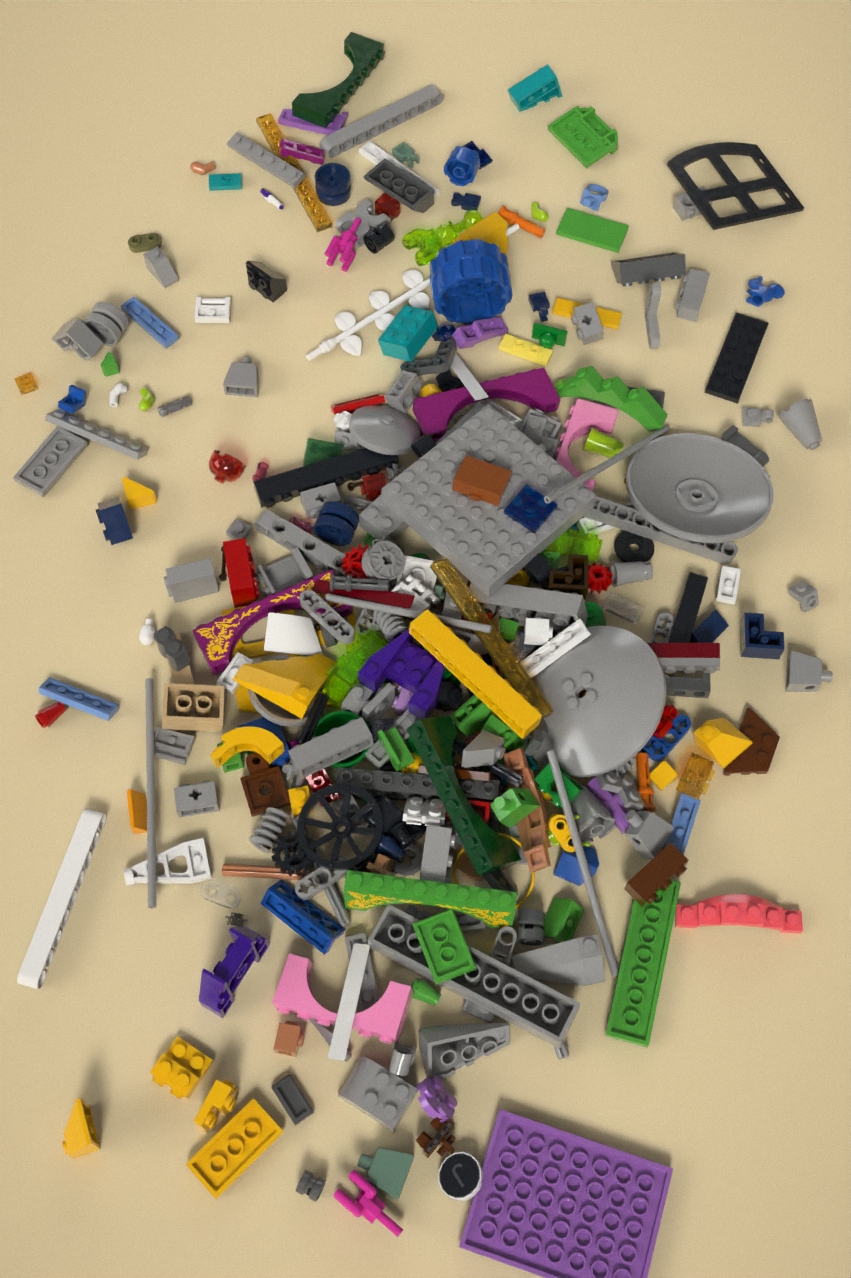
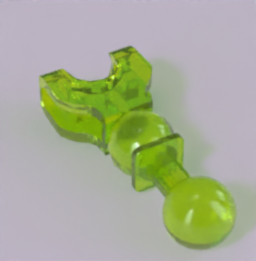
[402,210,483,266]

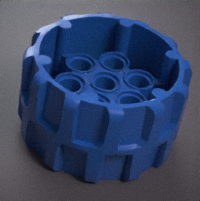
[430,239,513,325]

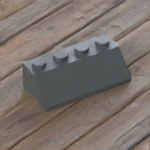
[364,158,435,213]
[611,252,686,286]

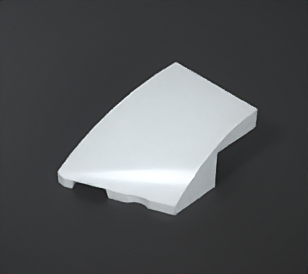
[264,612,324,656]

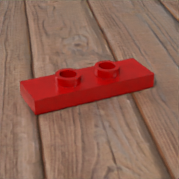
[330,393,385,415]

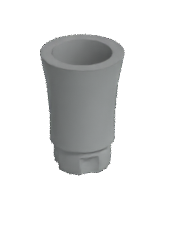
[609,561,653,588]

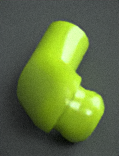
[531,202,549,222]

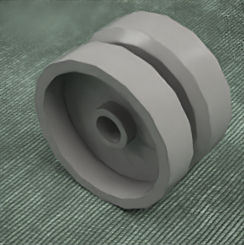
[84,302,129,346]

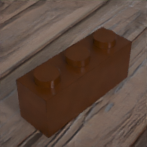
[624,842,689,907]

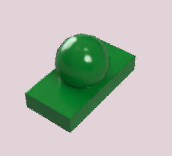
[532,323,568,349]

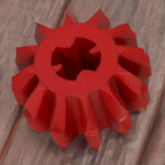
[588,562,613,594]

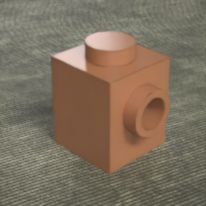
[274,1021,305,1057]

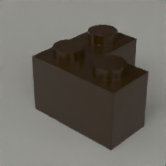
[547,554,588,600]

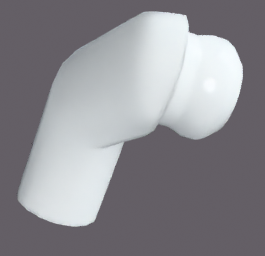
[109,383,127,407]

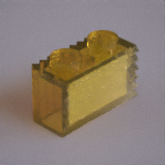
[676,753,715,799]

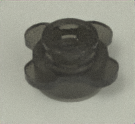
[225,912,248,927]

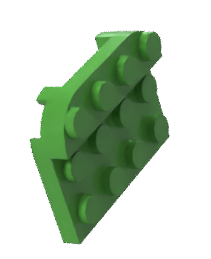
[548,106,618,169]

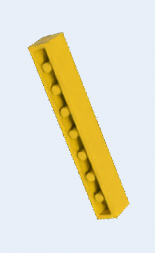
[409,609,542,739]

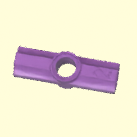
[586,777,630,834]

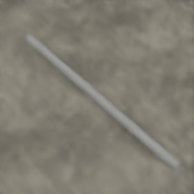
[326,593,492,633]

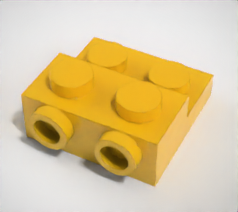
[150,1036,214,1100]
[193,1079,238,1132]

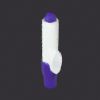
[260,188,284,210]

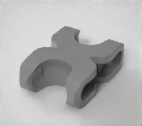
[335,200,391,248]

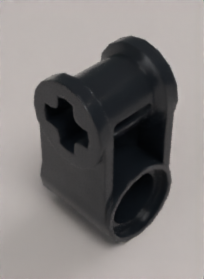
[390,821,427,849]

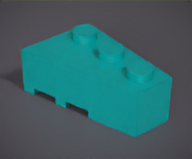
[508,64,563,112]

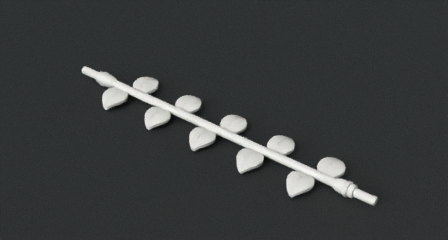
[306,223,520,361]

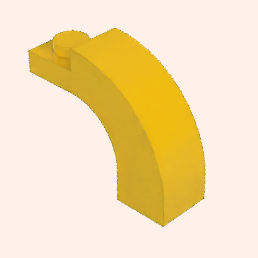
[210,726,285,768]

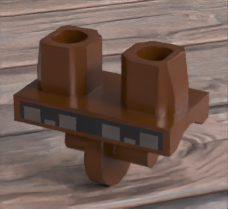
[416,1117,456,1158]

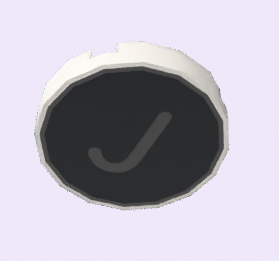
[438,1152,483,1201]

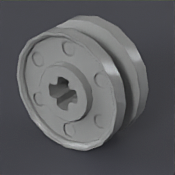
[361,541,405,581]

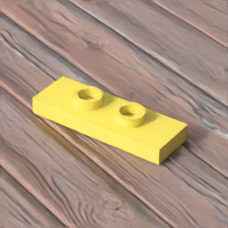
[499,333,553,366]

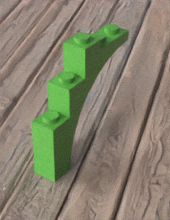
[554,366,668,431]

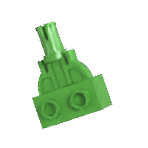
[481,714,524,770]

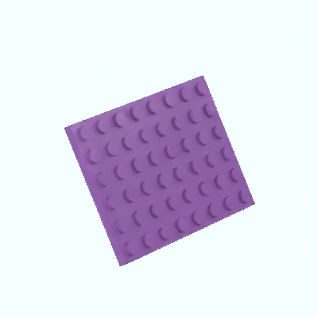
[459,1109,673,1278]

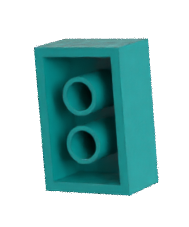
[378,305,438,362]

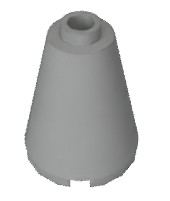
[779,399,822,450]
[571,784,616,842]

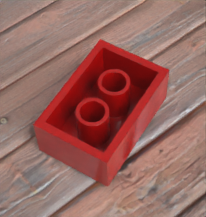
[223,538,260,608]

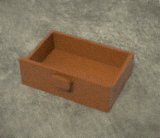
[452,455,512,507]

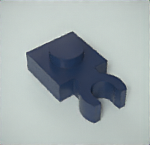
[451,193,481,212]

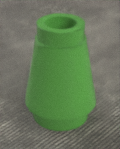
[411,978,441,1006]

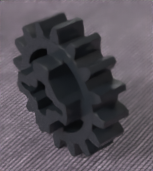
[271,831,317,876]

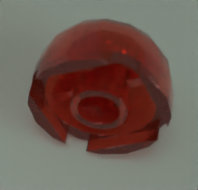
[209,450,246,484]

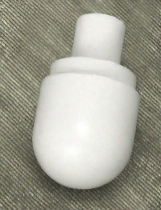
[139,619,156,645]

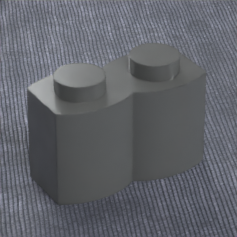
[154,626,190,671]

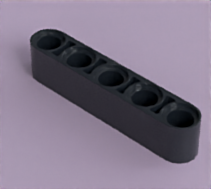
[668,572,708,643]

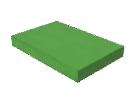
[412,909,476,985]

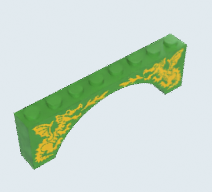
[344,870,517,929]

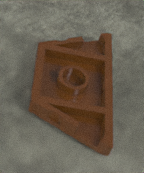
[723,707,780,776]
[418,763,491,781]

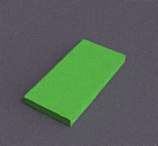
[556,208,629,253]

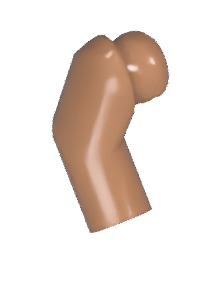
[190,162,215,175]

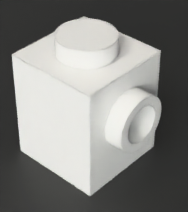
[524,617,553,645]

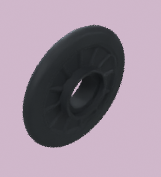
[614,531,655,562]

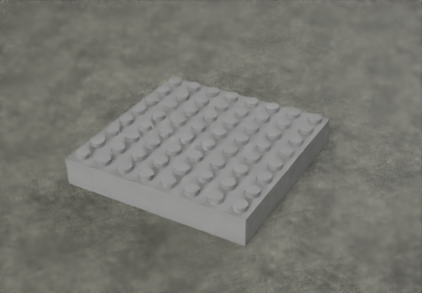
[381,404,597,597]

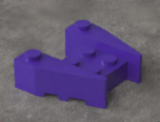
[358,629,447,719]
[199,927,270,1018]

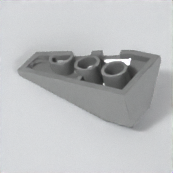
[512,934,605,986]
[419,1023,510,1079]

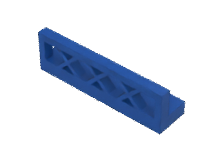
[260,879,346,955]

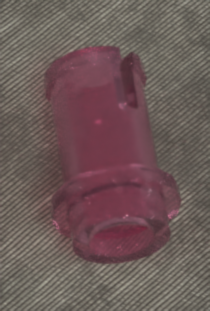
[252,462,269,483]
[289,516,313,534]

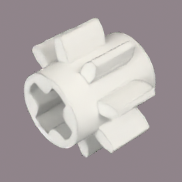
[333,411,352,432]

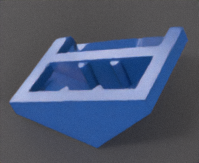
[554,839,599,886]

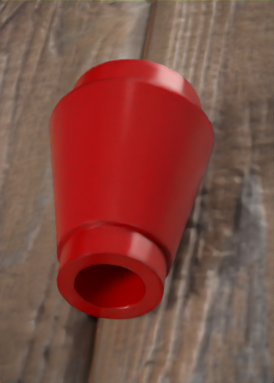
[35,702,66,728]

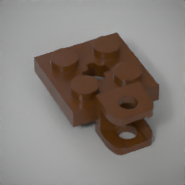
[240,753,291,817]

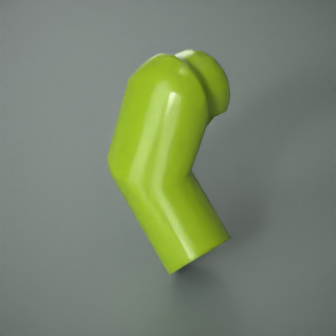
[139,387,154,411]

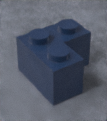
[96,497,133,545]
[740,612,784,660]

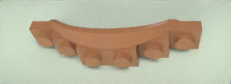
[503,748,551,872]

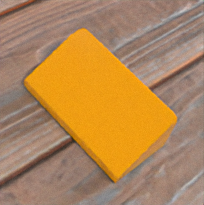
[127,789,147,834]

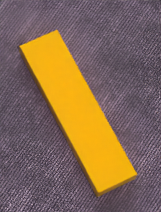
[552,297,622,330]

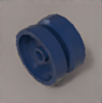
[314,163,351,206]
[313,501,359,546]

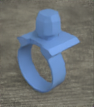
[580,184,609,211]

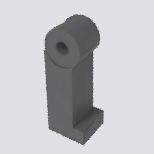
[721,425,769,467]
[664,673,711,699]

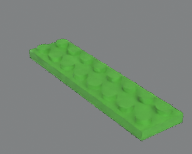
[605,880,681,1048]

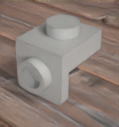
[788,581,819,612]

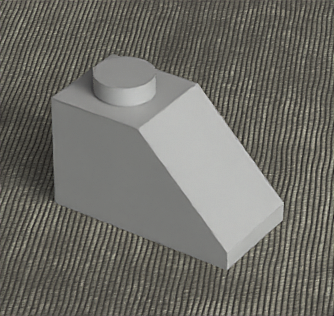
[143,246,179,288]
[461,730,505,768]

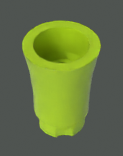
[583,427,624,458]

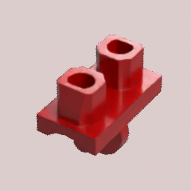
[306,768,340,807]

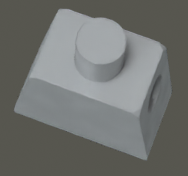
[223,357,258,398]
[785,651,833,692]
[341,682,375,717]
[625,810,674,859]

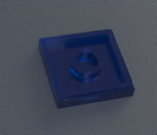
[504,484,558,533]

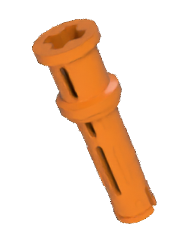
[498,205,546,239]
[636,753,656,812]

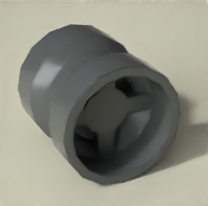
[296,1170,326,1202]

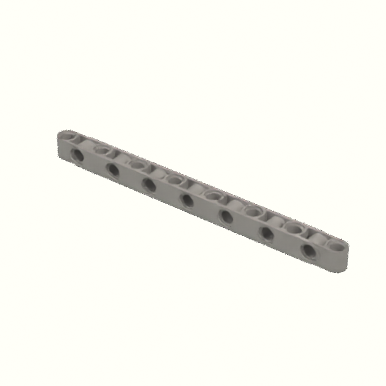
[254,510,492,662]

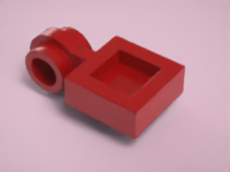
[653,705,678,739]

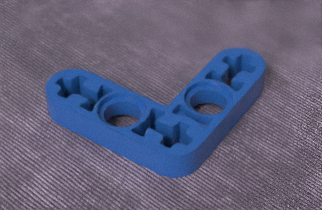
[640,715,691,762]

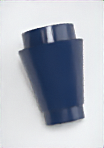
[376,833,405,862]

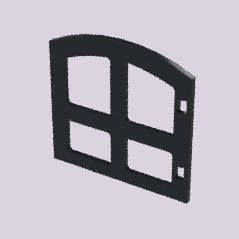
[667,142,804,230]

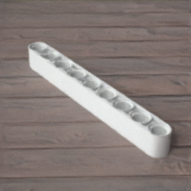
[17,808,106,989]

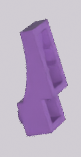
[452,317,509,349]

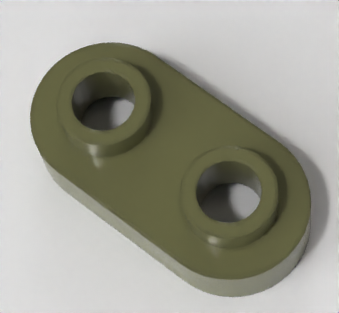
[128,233,162,253]

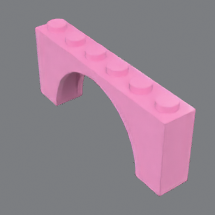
[555,398,618,492]
[272,953,414,1044]

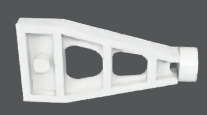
[124,838,212,886]

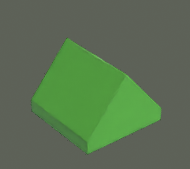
[101,352,120,377]

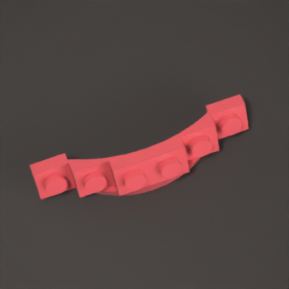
[675,894,803,934]

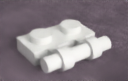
[391,575,439,619]

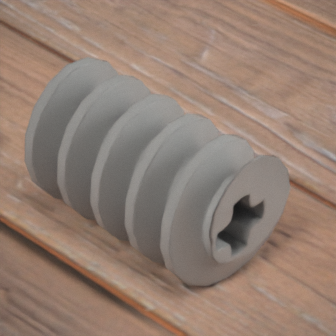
[373,604,408,642]
[249,807,291,854]

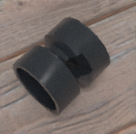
[363,223,395,254]

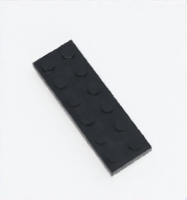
[704,312,769,404]

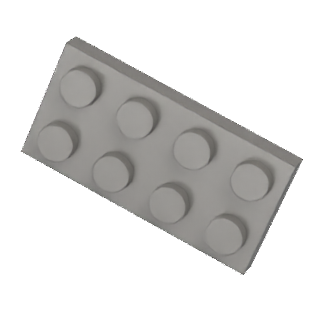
[13,426,88,497]

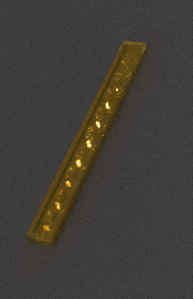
[256,113,332,232]
[430,558,554,719]

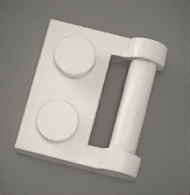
[194,296,231,323]

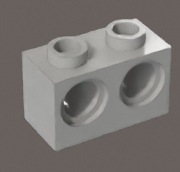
[673,186,713,221]
[385,370,423,414]

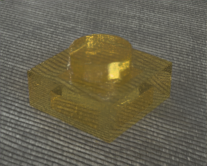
[14,372,38,395]

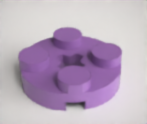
[416,1076,457,1122]

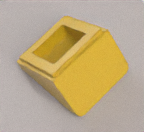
[650,760,678,791]

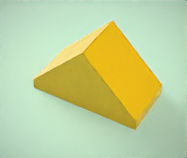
[122,477,157,510]

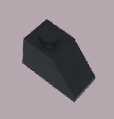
[436,682,462,712]

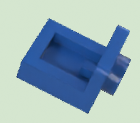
[58,385,86,414]

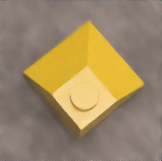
[693,717,752,769]
[62,1098,100,1159]

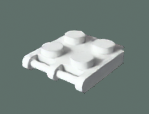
[403,797,447,827]

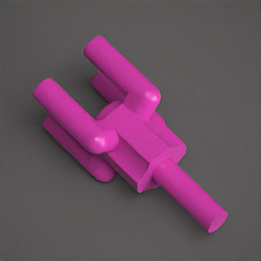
[324,218,361,272]
[333,1170,403,1237]

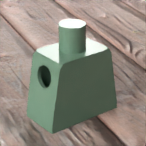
[357,1148,414,1201]

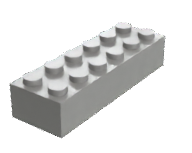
[465,582,588,632]

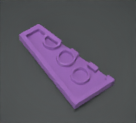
[278,109,348,135]

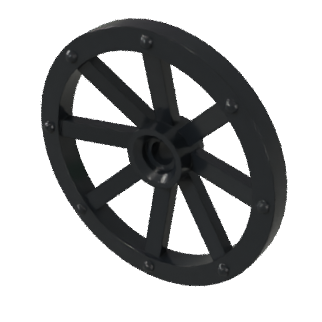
[297,784,384,870]

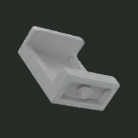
[256,547,314,596]

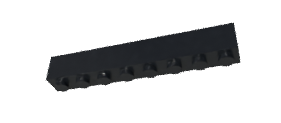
[253,448,399,508]

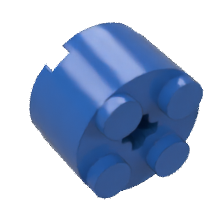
[444,146,480,186]

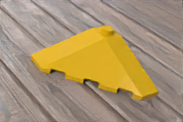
[452,211,509,265]
[233,653,337,719]

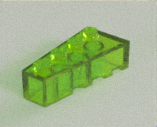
[543,529,603,562]
[321,629,389,709]

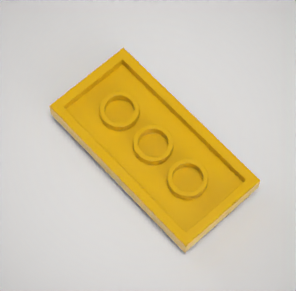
[185,1098,284,1200]

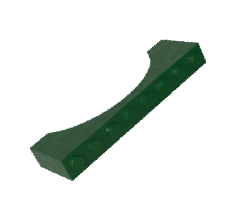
[292,32,385,128]
[407,716,521,876]

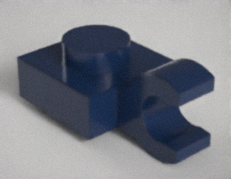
[528,292,550,322]

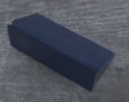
[690,609,729,643]

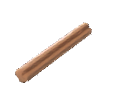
[222,864,304,880]

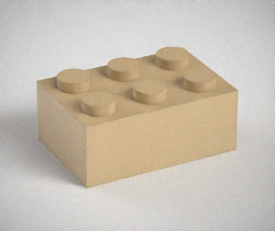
[162,683,225,732]

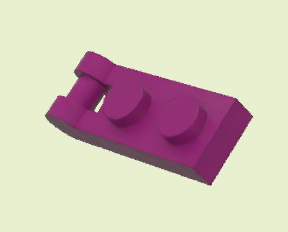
[280,139,324,165]

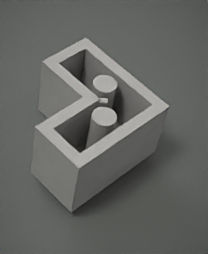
[52,318,104,361]

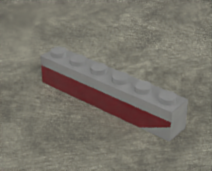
[647,643,720,673]

